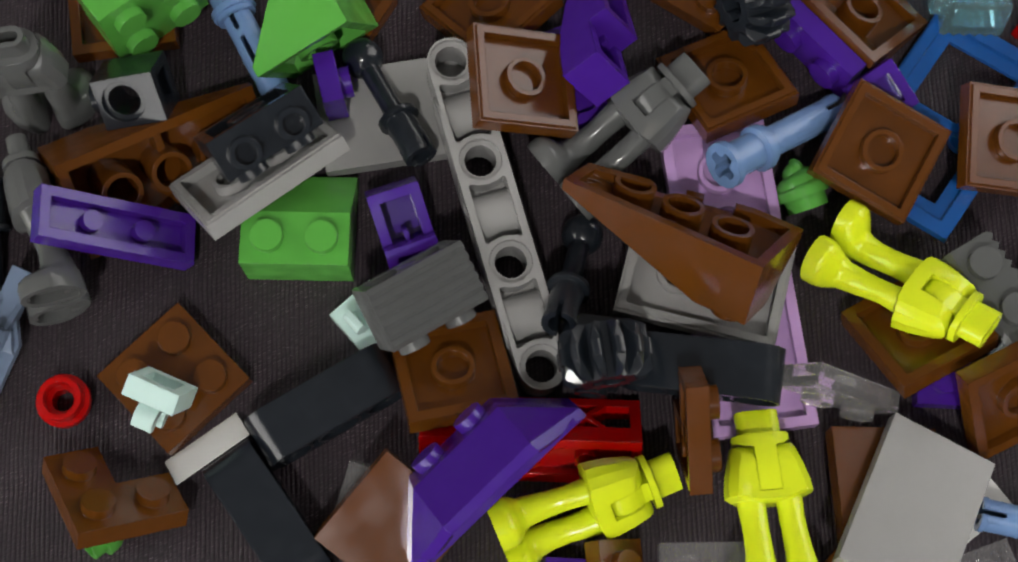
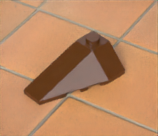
[37,82,256,260]
[562,163,804,325]

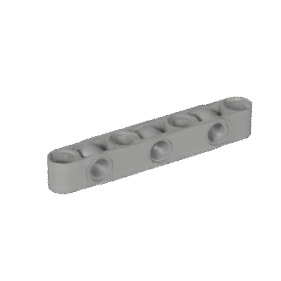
[427,37,563,397]

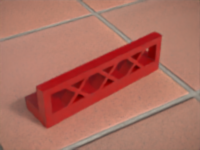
[419,397,643,483]

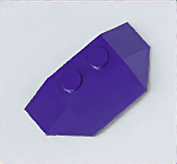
[407,398,587,562]

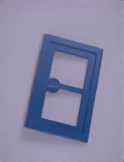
[898,6,1018,243]

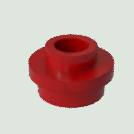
[36,374,92,429]

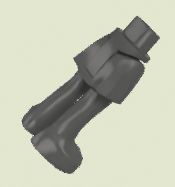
[0,25,95,134]
[526,52,711,221]
[2,133,91,326]

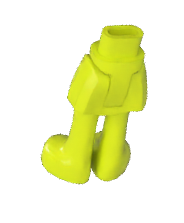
[800,199,1003,348]
[724,409,818,562]
[487,452,683,562]

